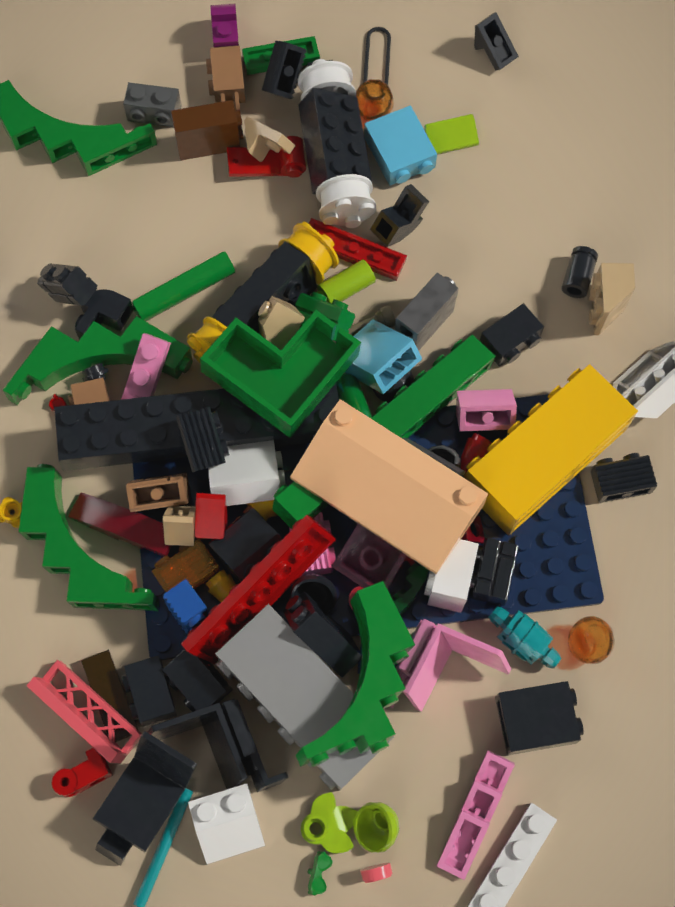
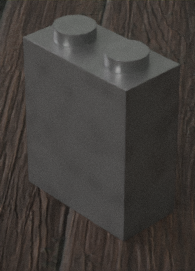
[395,272,459,351]

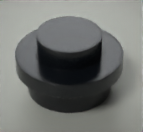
[82,363,109,382]

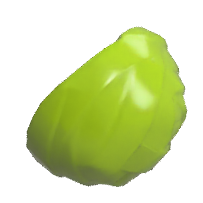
[353,802,399,853]

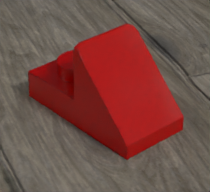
[195,493,228,539]

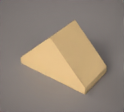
[163,506,196,546]

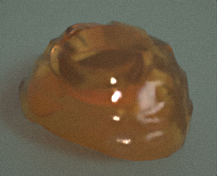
[568,616,615,664]

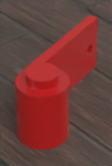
[226,136,307,178]

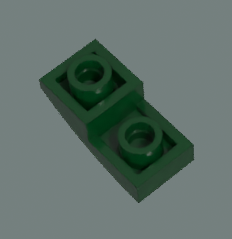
[392,562,429,616]

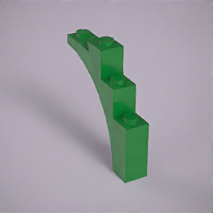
[295,581,415,767]

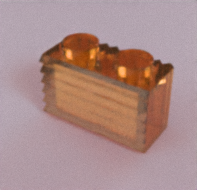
[151,538,220,593]

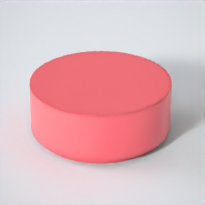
[360,862,393,883]

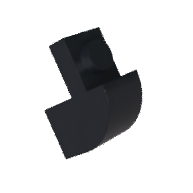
[370,184,430,247]
[75,289,134,340]

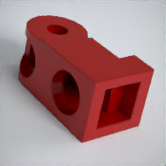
[52,748,113,797]

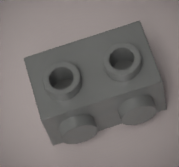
[123,82,181,127]

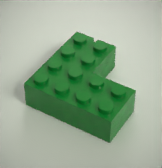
[200,310,361,437]

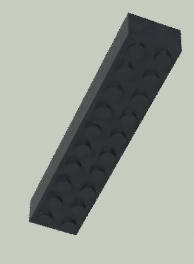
[54,383,339,471]

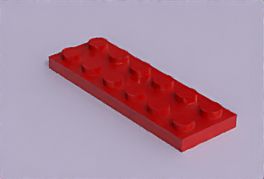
[181,515,336,664]

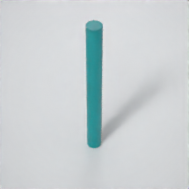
[133,788,193,907]

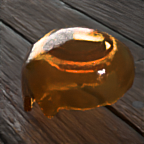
[356,79,394,121]

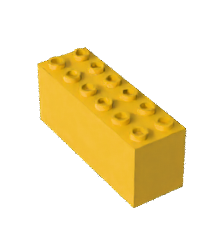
[464,364,638,536]

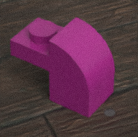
[210,3,239,48]

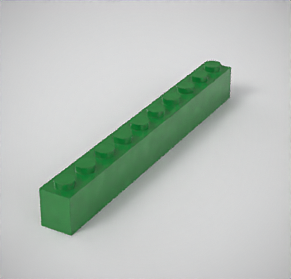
[272,334,495,529]

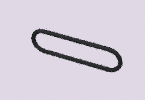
[363,27,391,101]

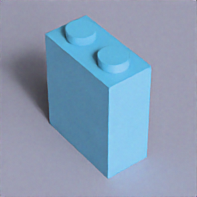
[364,105,437,186]
[345,319,422,394]

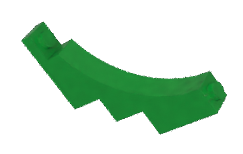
[0,80,157,176]
[3,316,193,405]
[19,464,160,611]

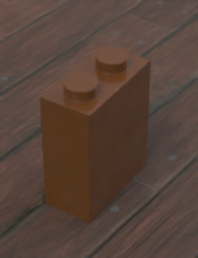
[171,100,244,161]

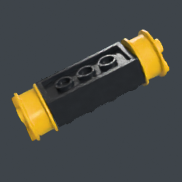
[187,221,339,363]

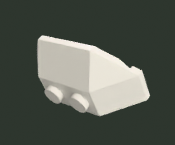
[613,341,675,418]

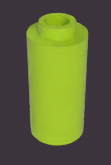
[317,259,376,304]

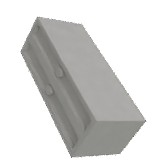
[215,604,394,790]

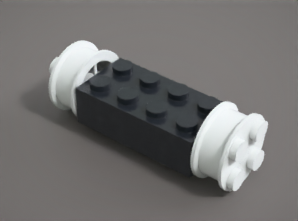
[298,59,376,228]

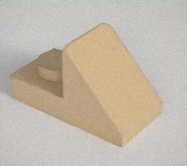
[244,116,295,162]

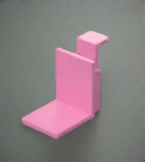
[389,619,511,712]

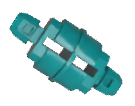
[489,606,561,669]

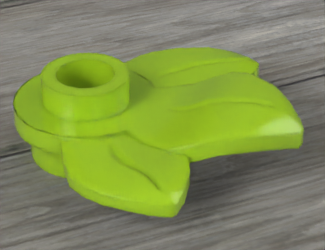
[301,792,358,854]

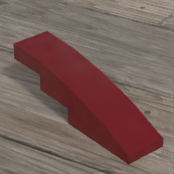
[68,492,172,558]

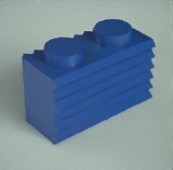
[163,579,209,634]

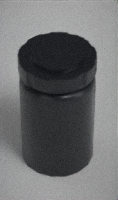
[561,246,598,298]

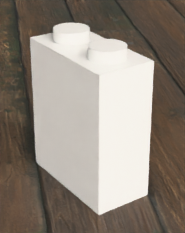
[208,440,286,506]

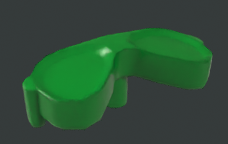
[307,851,333,896]

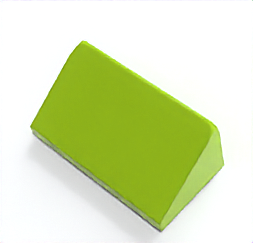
[424,114,479,154]

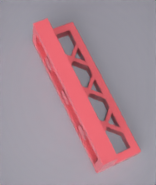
[26,660,142,764]

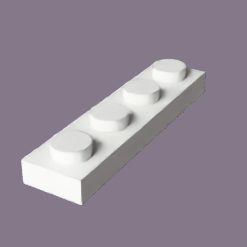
[467,803,557,907]

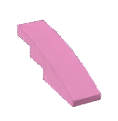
[437,750,515,880]

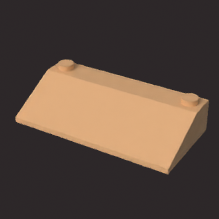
[290,399,488,574]

